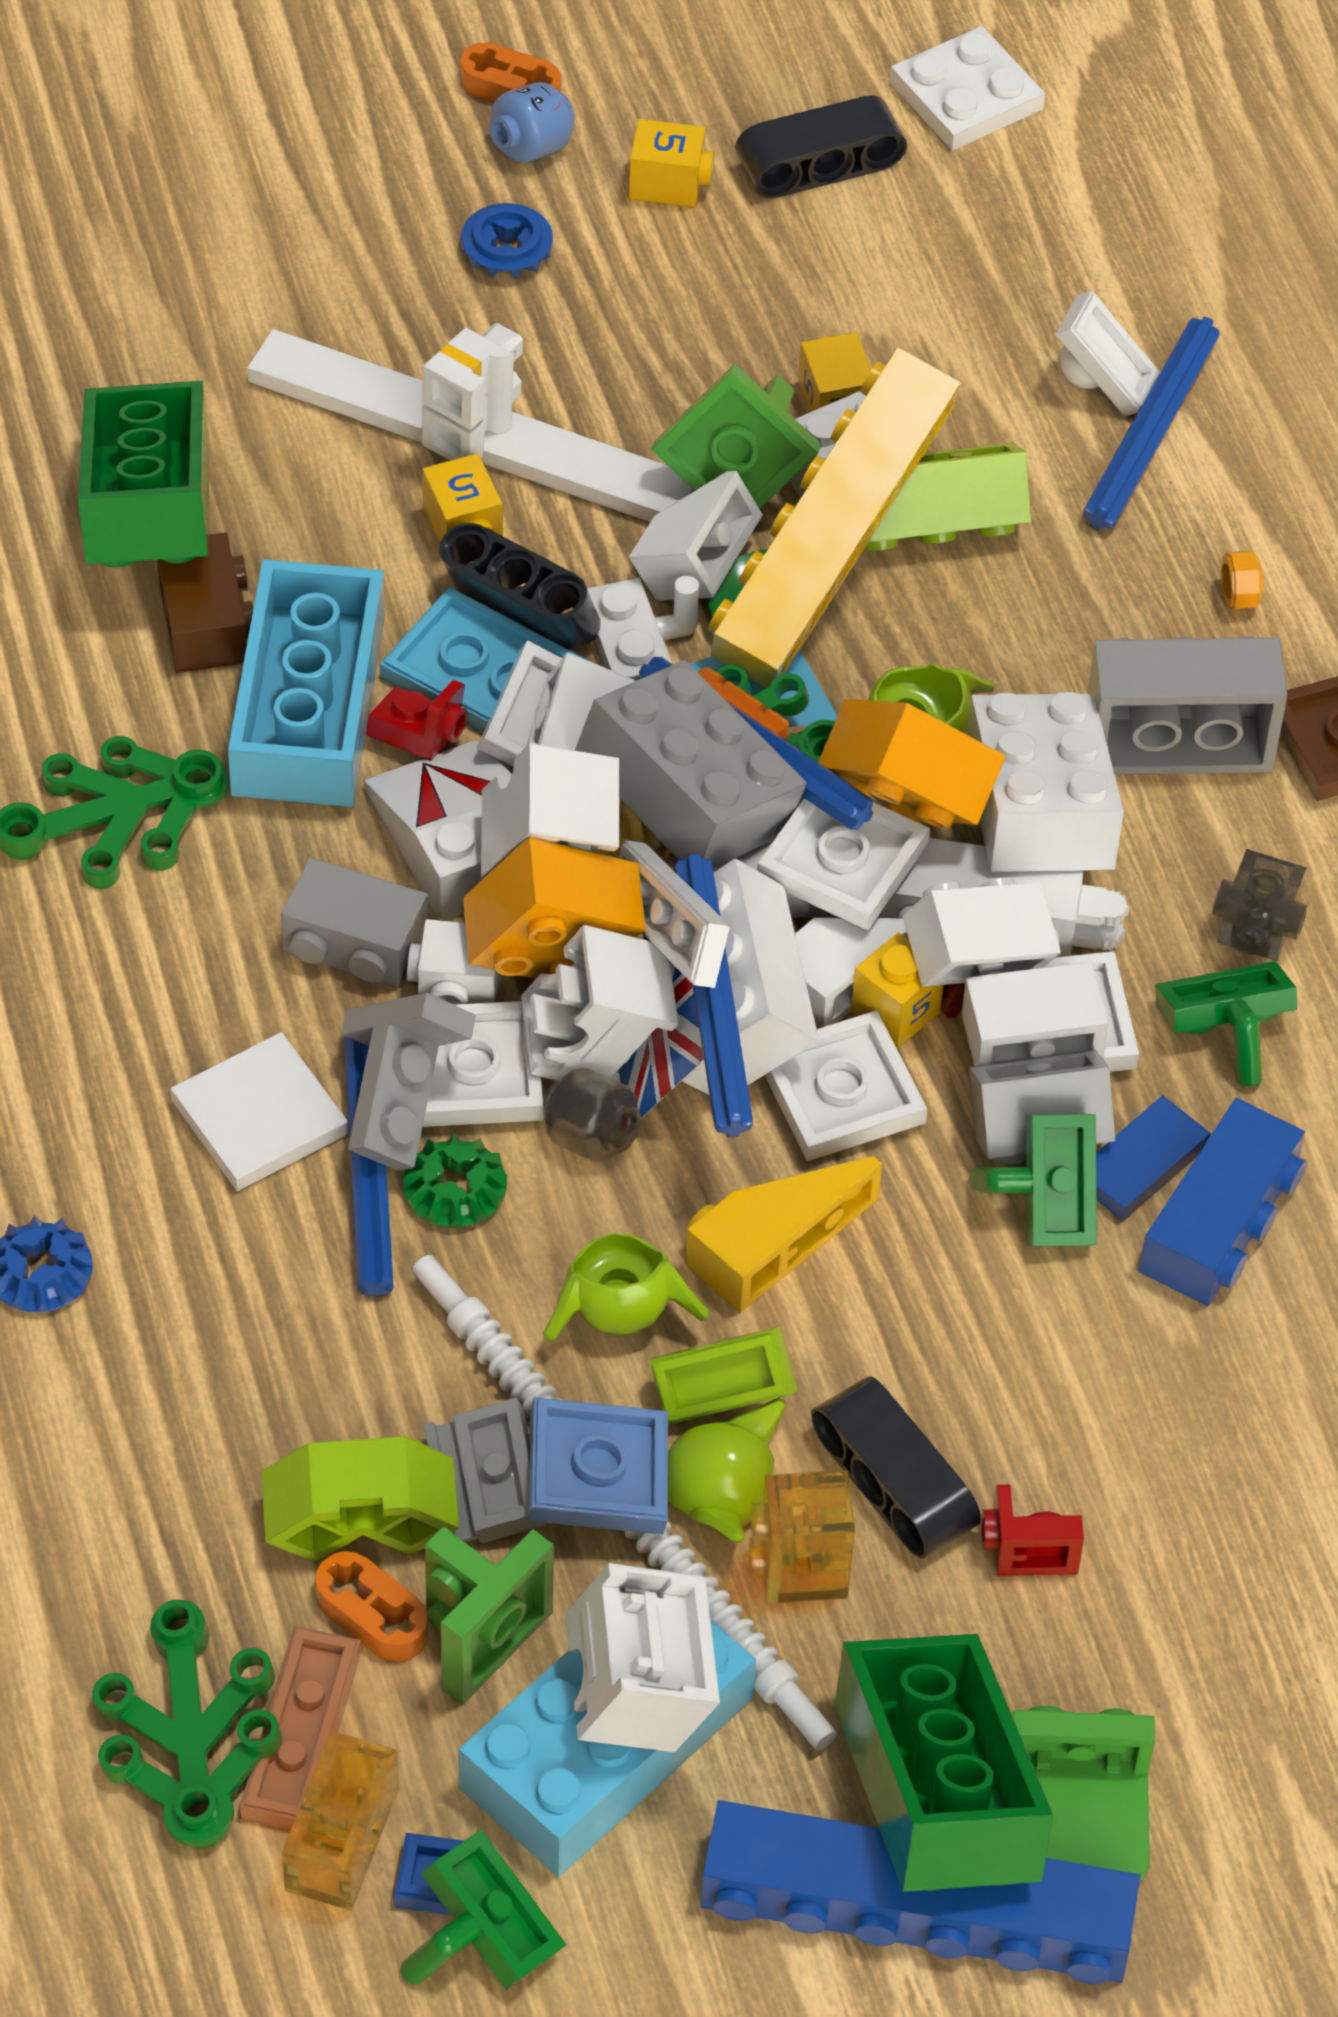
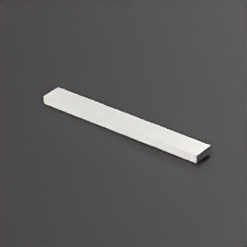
[247,329,695,522]

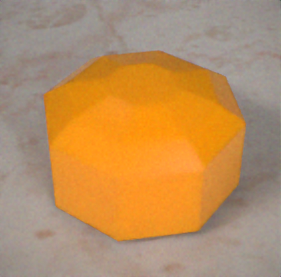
[1221,550,1264,609]

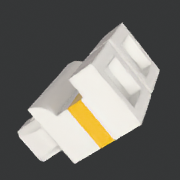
[422,323,523,461]

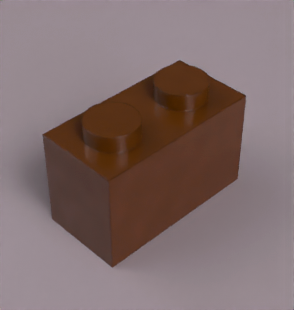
[157,532,254,673]

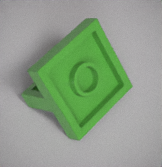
[651,364,822,509]
[425,1526,554,1705]

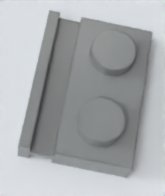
[424,1397,546,1544]

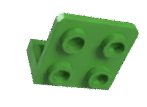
[1012,1705,1155,1880]

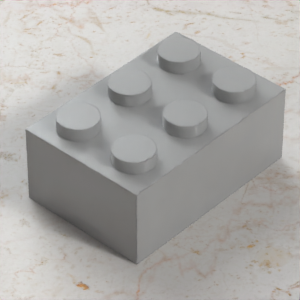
[1087,636,1287,775]
[575,660,807,868]

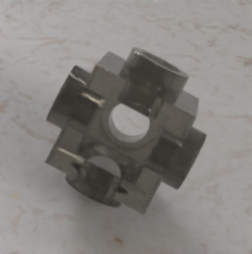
[1212,849,1308,961]

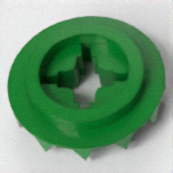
[403,1132,507,1228]

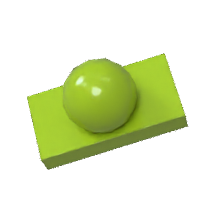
[649,1326,798,1425]

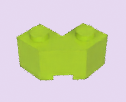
[261,1436,460,1563]

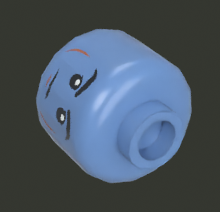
[489,82,574,163]

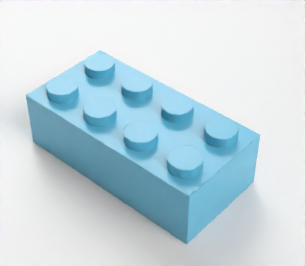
[228,559,385,807]
[458,1621,756,1878]

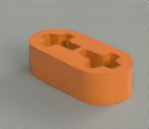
[460,42,561,103]
[315,1551,428,1662]

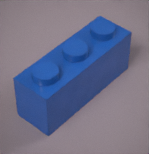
[1139,1097,1307,1307]

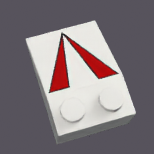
[364,740,512,921]

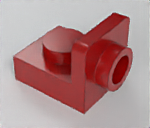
[365,680,468,761]
[981,1484,1084,1576]

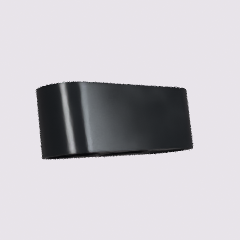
[735,95,908,198]
[439,523,601,650]
[811,1376,981,1558]

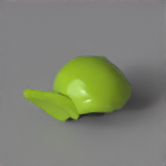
[868,664,994,735]
[542,1233,710,1341]
[668,1398,786,1543]

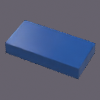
[1096,1095,1211,1221]

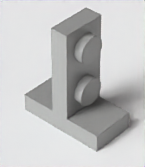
[341,993,476,1171]

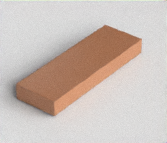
[240,1626,362,1833]

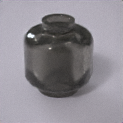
[543,1067,641,1162]

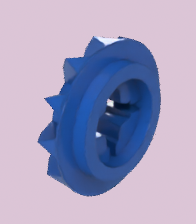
[461,203,553,279]
[0,1215,93,1312]

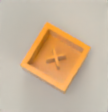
[818,699,1006,830]
[463,837,646,979]

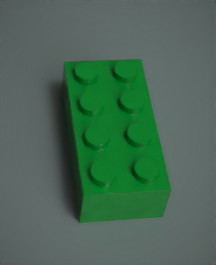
[78,380,210,568]
[834,1634,1053,1892]

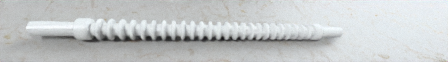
[412,1255,837,1751]

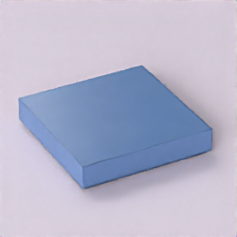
[528,1397,668,1535]

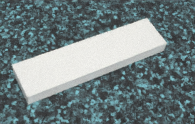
[619,840,730,988]

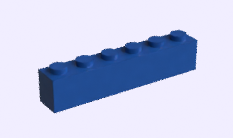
[701,1800,1140,1984]

